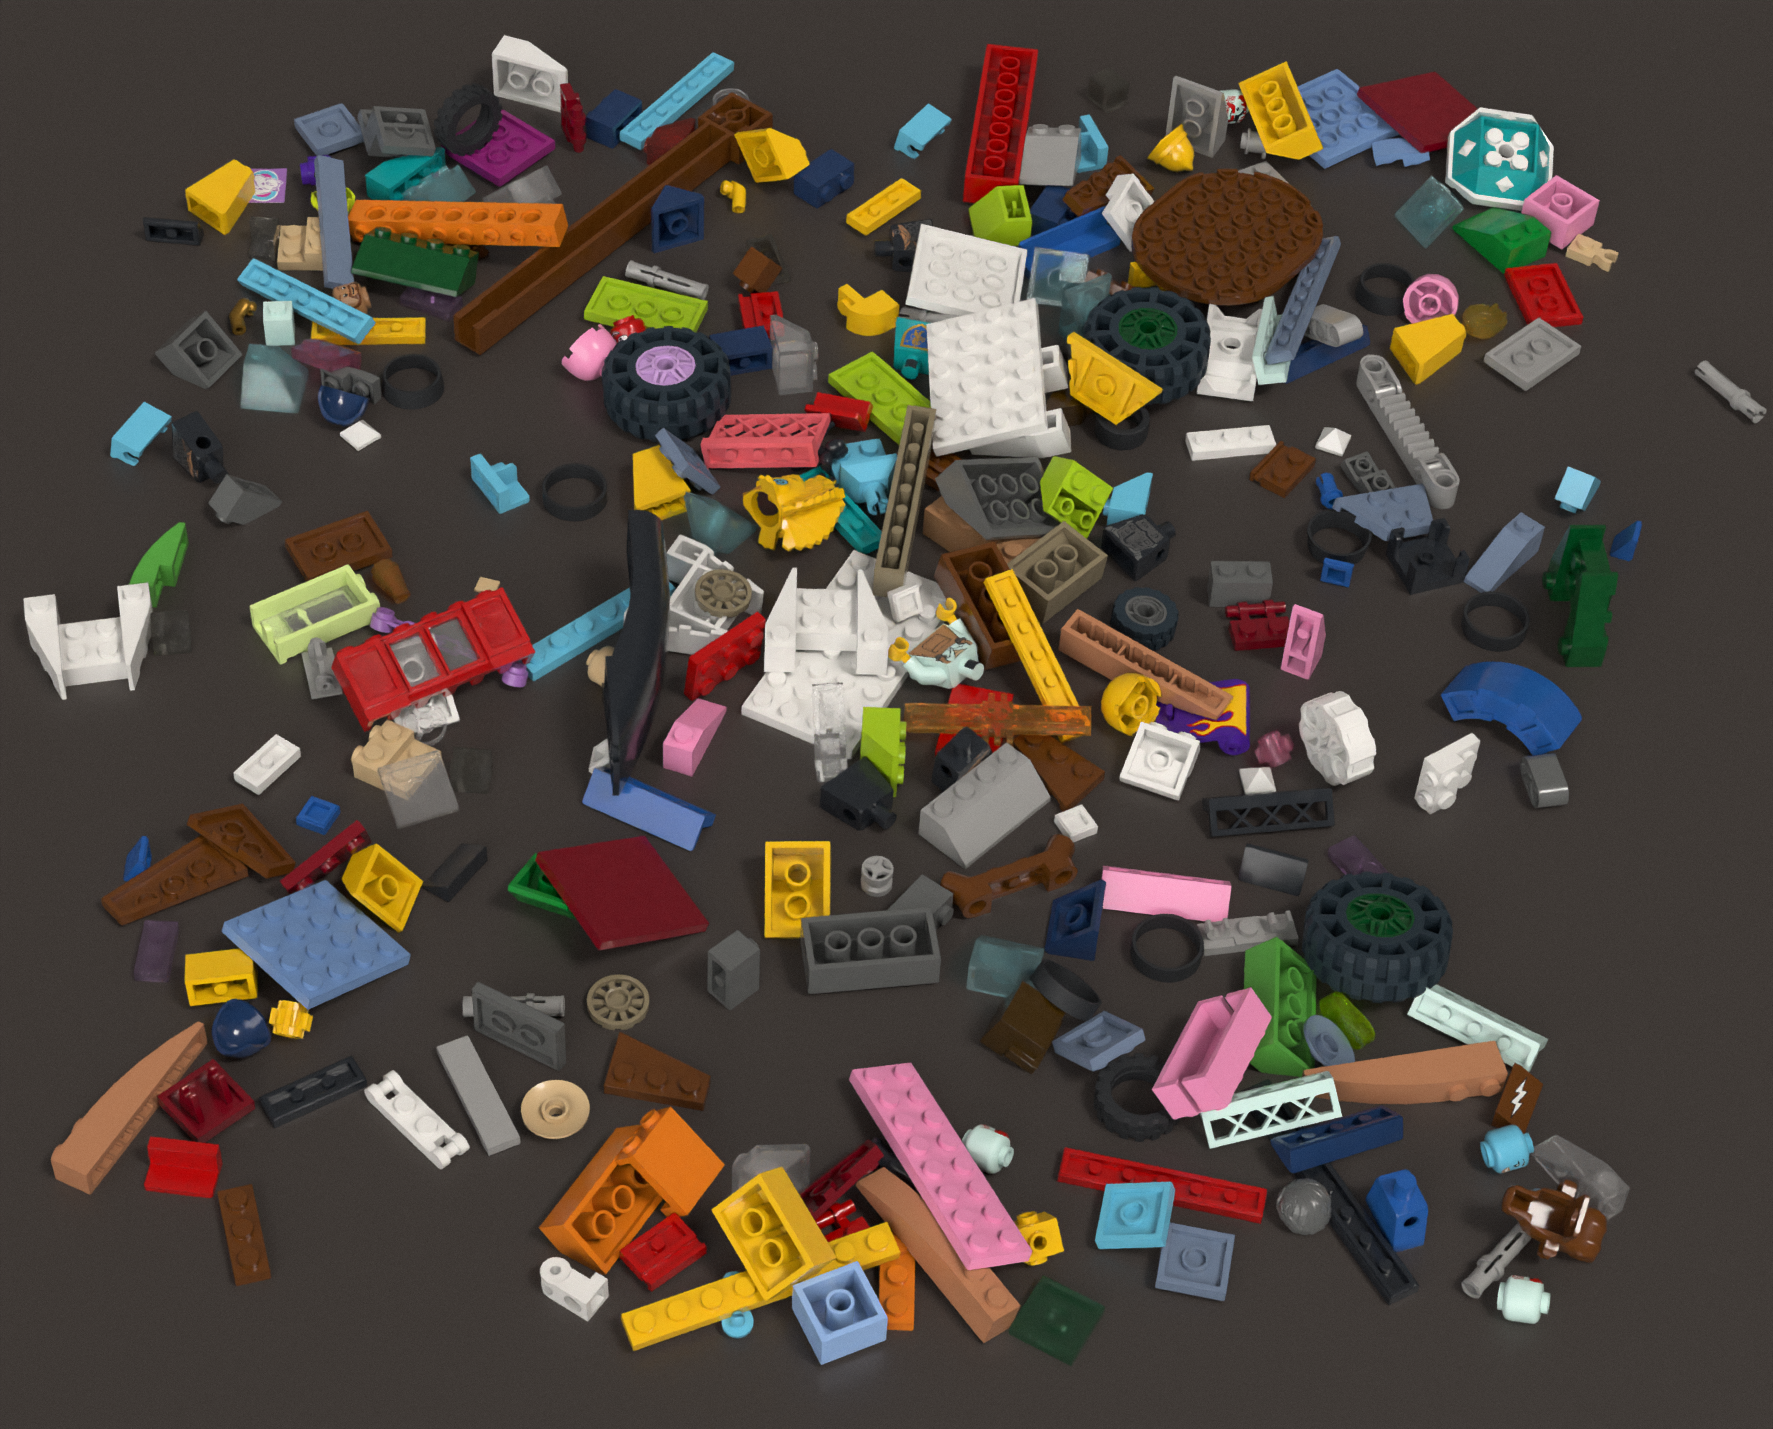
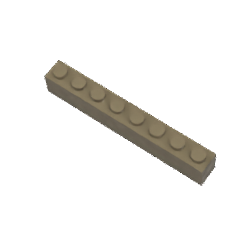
[873,405,936,598]

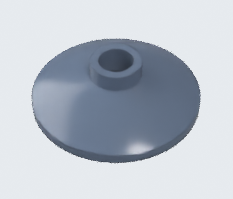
[1304,1015,1355,1066]

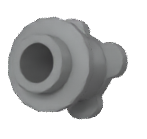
[1240,128,1266,159]

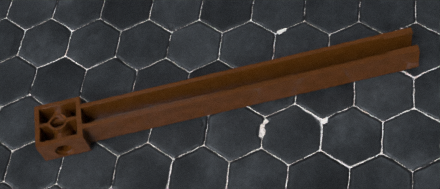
[453,92,773,355]

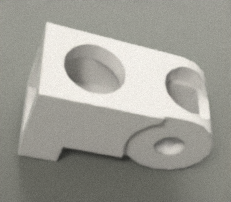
[540,1257,609,1321]

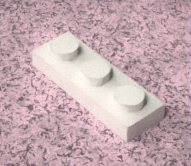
[1185,425,1276,461]

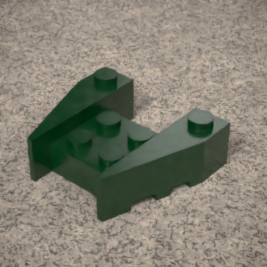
[1542,525,1618,667]

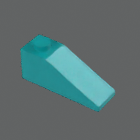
[365,147,446,201]

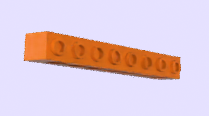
[348,200,568,247]

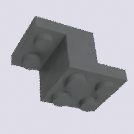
[358,106,436,158]

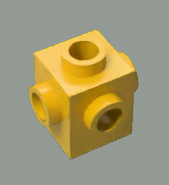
[1013,1211,1064,1265]

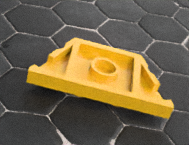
[1067,332,1163,425]

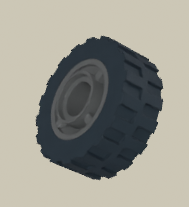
[1110,587,1179,650]

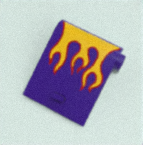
[1156,679,1250,755]

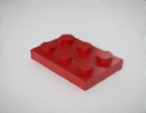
[684,611,766,701]

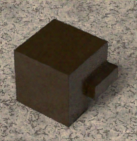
[980,981,1066,1075]

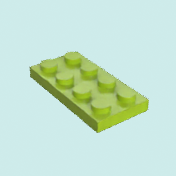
[584,276,708,332]
[828,351,931,445]

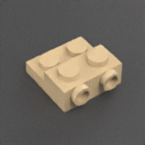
[277,217,323,271]
[351,719,442,801]

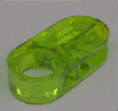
[1319,991,1375,1050]

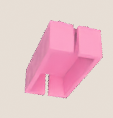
[1152,987,1272,1120]

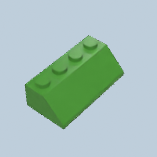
[1244,937,1316,1077]

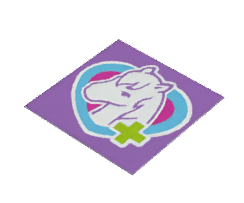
[249,168,287,203]

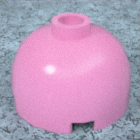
[1403,274,1459,324]
[561,324,616,381]

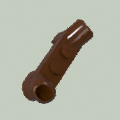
[940,834,1078,918]

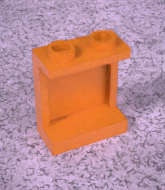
[615,1106,725,1217]

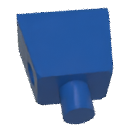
[1365,1169,1428,1252]

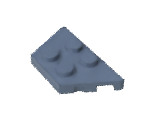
[1332,484,1433,541]

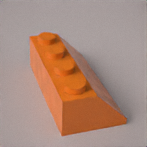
[539,1125,663,1275]

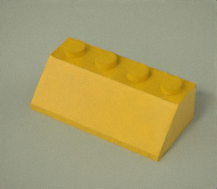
[1238,61,1323,160]

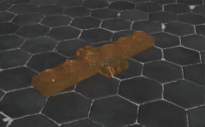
[904,693,1091,746]

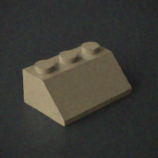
[1007,521,1108,624]

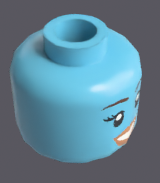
[1480,1125,1534,1174]

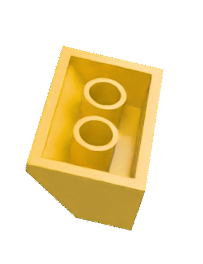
[712,1166,837,1302]

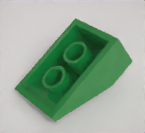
[1453,207,1551,274]

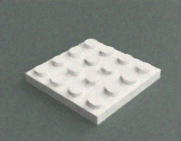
[905,224,1027,316]

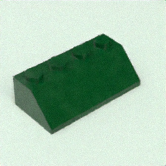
[351,227,479,297]

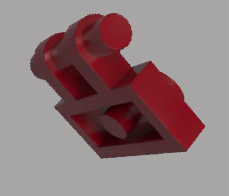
[560,82,586,153]
[1225,599,1290,651]

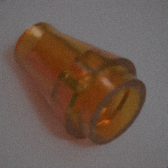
[371,559,411,604]

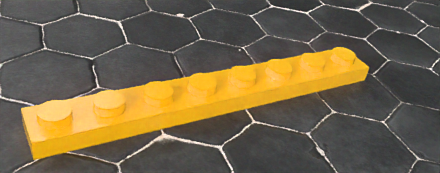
[621,1222,900,1351]

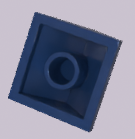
[651,185,704,253]
[1045,879,1106,961]

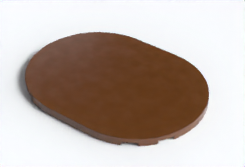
[1131,169,1323,305]

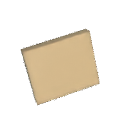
[474,577,500,593]

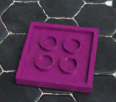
[441,110,555,187]

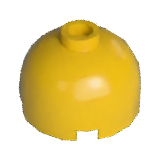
[1101,673,1161,736]

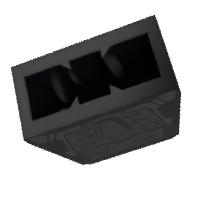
[1101,514,1176,582]

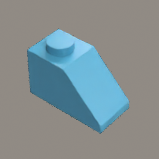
[1555,467,1601,514]
[1103,472,1153,525]

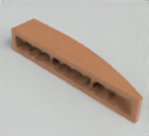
[1059,609,1233,720]
[51,1021,208,1195]
[1302,1041,1508,1104]
[856,1167,1021,1343]

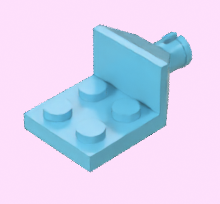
[830,438,897,515]

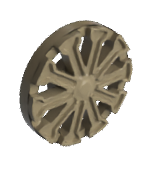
[695,569,752,618]
[587,975,649,1031]

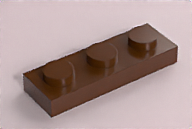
[217,1184,271,1286]

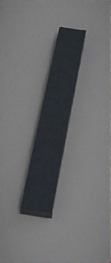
[1240,1079,1420,1305]

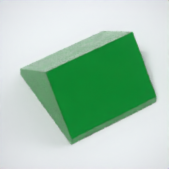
[508,853,577,920]

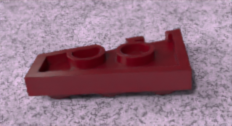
[280,820,372,894]
[799,1139,884,1221]

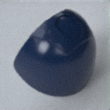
[318,385,370,427]
[212,999,272,1058]

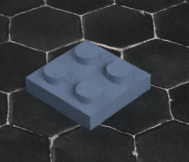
[294,103,364,156]
[655,428,721,495]
[1052,1011,1146,1072]
[1155,1223,1235,1301]

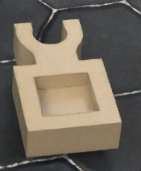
[1566,234,1619,272]

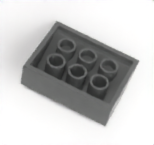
[935,457,1060,540]

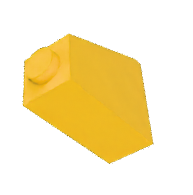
[185,159,255,235]
[1390,314,1466,385]
[633,445,690,520]

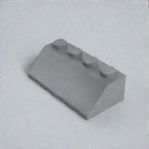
[919,742,1051,869]

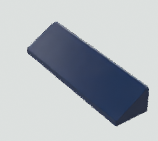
[1283,324,1370,384]
[1271,1105,1403,1173]

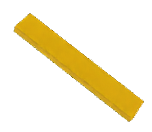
[983,569,1091,743]

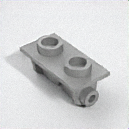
[302,637,342,699]

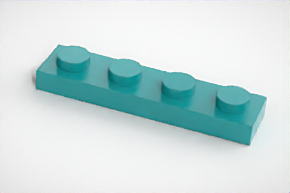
[799,466,882,555]

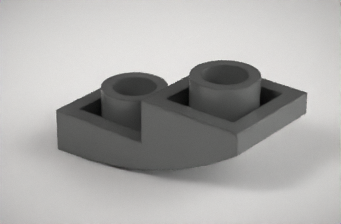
[320,364,382,405]
[1340,451,1396,494]

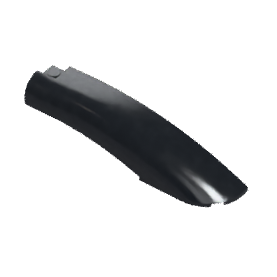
[603,510,670,796]

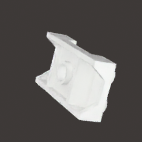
[1197,304,1262,401]

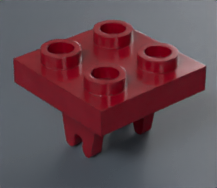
[157,1059,255,1143]

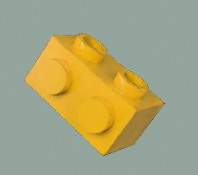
[185,948,258,1006]

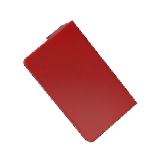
[804,392,873,432]
[144,1136,223,1198]

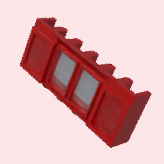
[331,587,535,732]

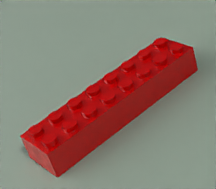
[963,44,1038,203]

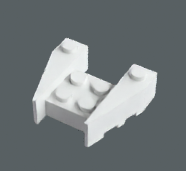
[970,345,1071,458]
[623,534,764,655]
[764,568,888,675]
[24,583,155,700]

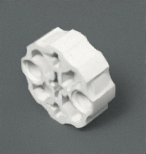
[1299,691,1376,786]

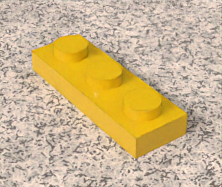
[846,178,921,236]

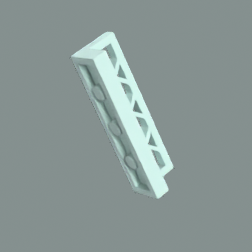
[1252,296,1291,385]
[1407,984,1548,1072]
[1199,1071,1342,1149]

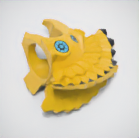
[743,472,846,552]

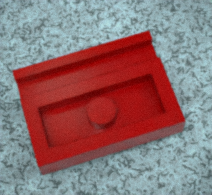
[738,291,786,339]
[619,1212,707,1292]

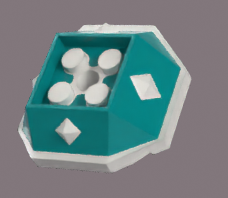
[1445,107,1554,211]

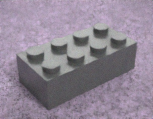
[800,907,941,994]

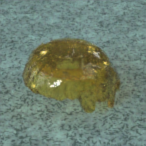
[1462,303,1508,339]

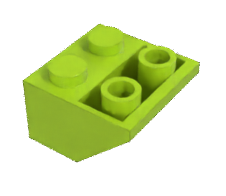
[968,185,1032,247]
[1040,456,1113,539]
[860,707,906,797]

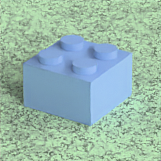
[792,1261,888,1365]

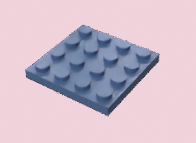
[1298,69,1399,169]
[222,880,411,1010]

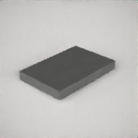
[472,982,566,1071]

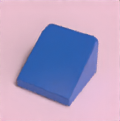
[1610,521,1642,561]
[1320,558,1354,587]
[123,836,152,882]

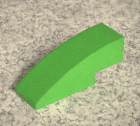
[129,522,189,608]

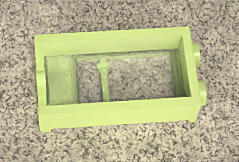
[250,565,380,665]

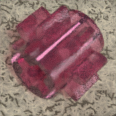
[1254,730,1295,768]

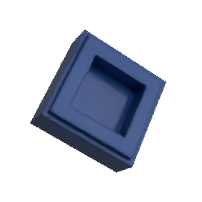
[296,796,340,835]

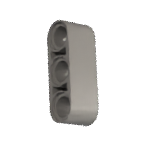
[1304,304,1363,347]

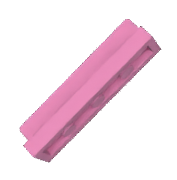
[1101,866,1231,922]

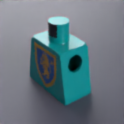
[893,317,930,379]

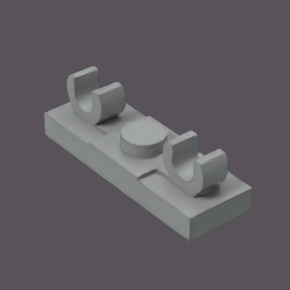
[1196,910,1299,956]

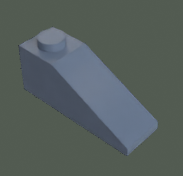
[1464,512,1545,593]

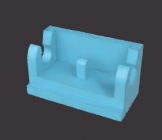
[894,103,951,159]
[110,402,172,466]

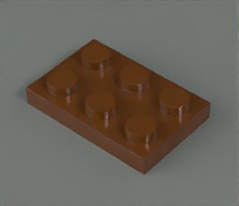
[285,511,393,582]

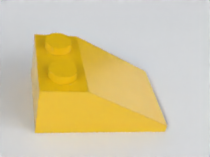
[765,841,831,938]

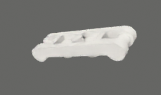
[364,1070,470,1169]

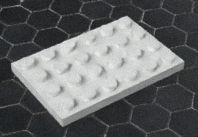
[926,298,1048,457]

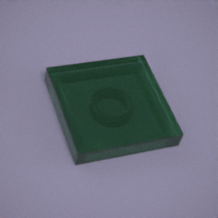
[1009,1275,1105,1366]

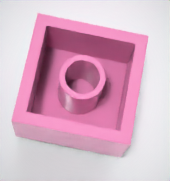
[1521,175,1600,249]

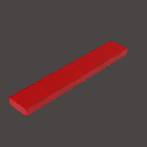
[1058,1147,1267,1224]

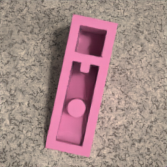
[1281,604,1326,680]
[663,698,727,777]

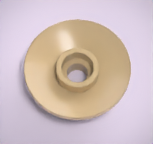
[521,1080,590,1139]

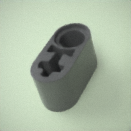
[1520,753,1569,808]

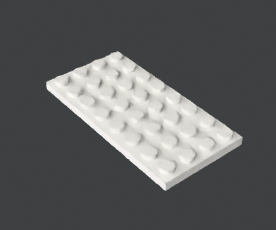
[741,550,948,759]

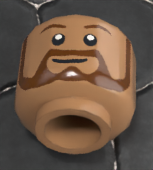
[332,282,372,314]

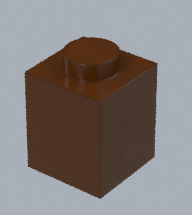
[733,246,783,293]

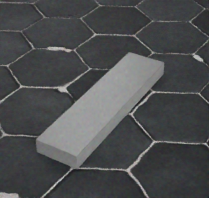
[436,1035,520,1156]

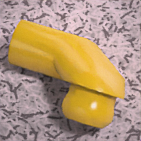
[720,180,746,213]

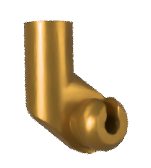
[229,298,257,335]

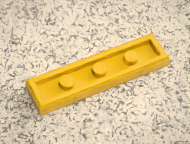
[311,317,426,345]

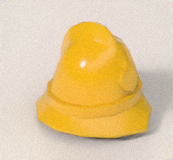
[1147,124,1194,172]

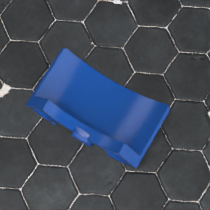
[1441,662,1582,756]

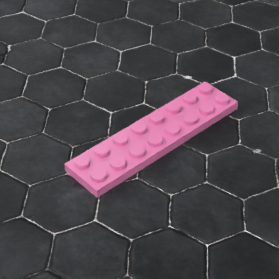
[849,1063,1032,1270]

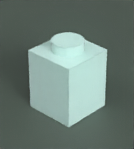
[263,301,295,346]

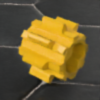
[269,1000,313,1039]

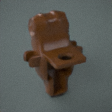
[1501,1179,1607,1263]

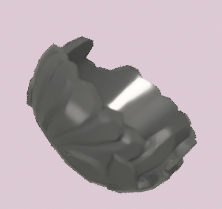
[1276,1178,1332,1235]

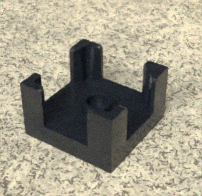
[1386,518,1470,595]

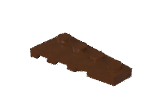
[101,835,248,925]

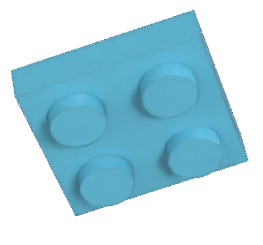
[1095,1182,1175,1249]

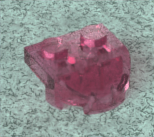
[291,339,362,372]

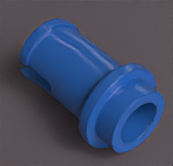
[1316,473,1343,509]

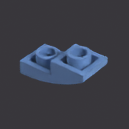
[1372,138,1430,167]

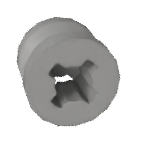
[860,856,894,897]

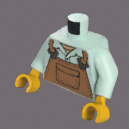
[888,598,984,689]

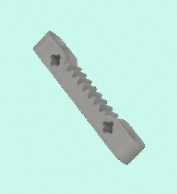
[1356,354,1460,509]

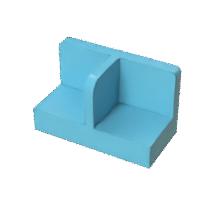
[1077,115,1109,173]
[470,453,530,514]

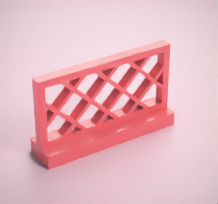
[700,413,831,468]

